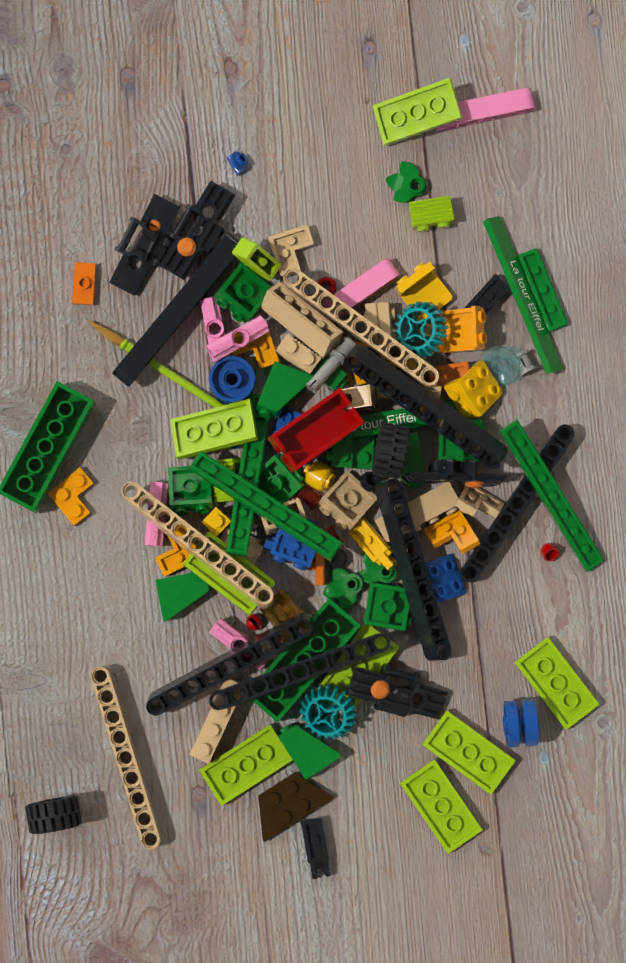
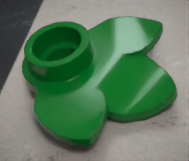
[386,161,426,203]
[358,552,397,584]
[323,568,363,610]

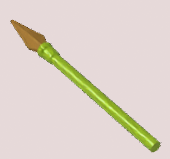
[88,320,224,408]

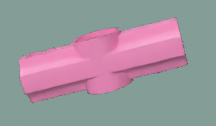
[200,297,230,362]
[206,315,269,362]
[144,482,169,546]
[209,617,270,670]

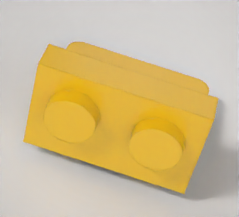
[396,262,452,320]
[443,360,503,419]

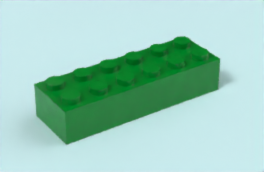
[0,381,96,514]
[251,598,361,723]

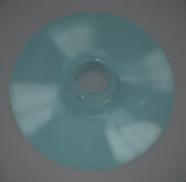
[479,346,520,385]

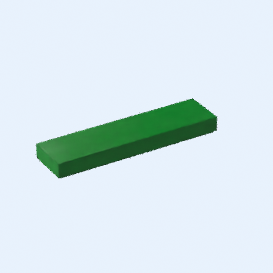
[517,248,568,332]

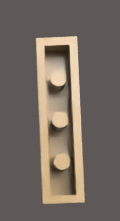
[260,282,343,358]
[374,481,458,543]
[189,678,244,764]

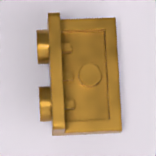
[259,589,307,638]

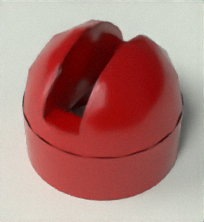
[541,543,559,562]
[246,614,263,631]

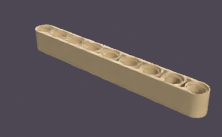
[283,268,439,388]
[122,482,274,609]
[91,666,161,849]

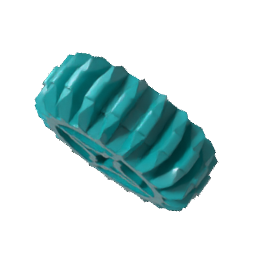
[393,301,449,358]
[300,683,357,741]

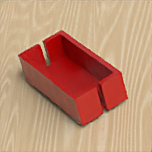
[267,388,365,473]

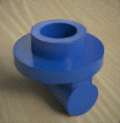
[226,151,248,176]

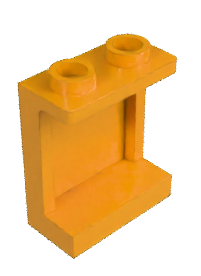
[434,306,487,354]

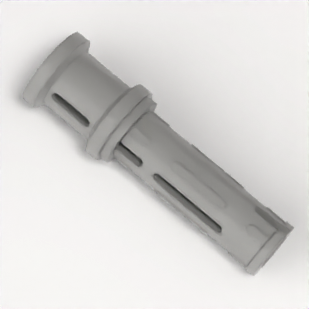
[306,337,356,393]

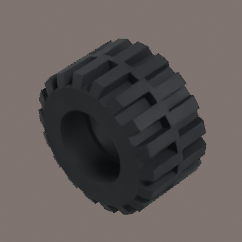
[372,422,410,479]
[25,796,82,834]

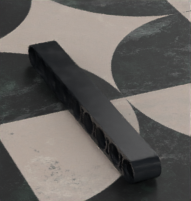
[112,232,240,387]
[344,344,508,469]
[460,424,574,583]
[375,479,452,662]
[146,612,313,716]
[209,633,390,710]

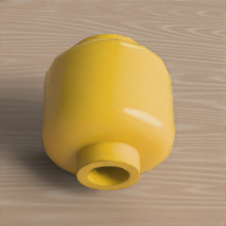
[303,461,336,492]

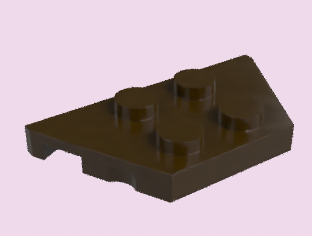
[258,773,333,842]

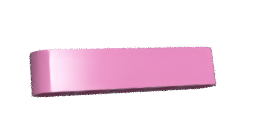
[436,88,535,131]
[314,258,400,323]

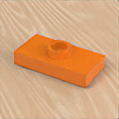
[72,262,96,306]
[428,361,470,386]
[312,553,324,585]

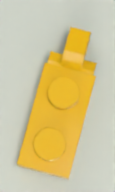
[348,517,397,570]

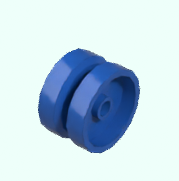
[209,356,256,404]
[503,699,539,748]

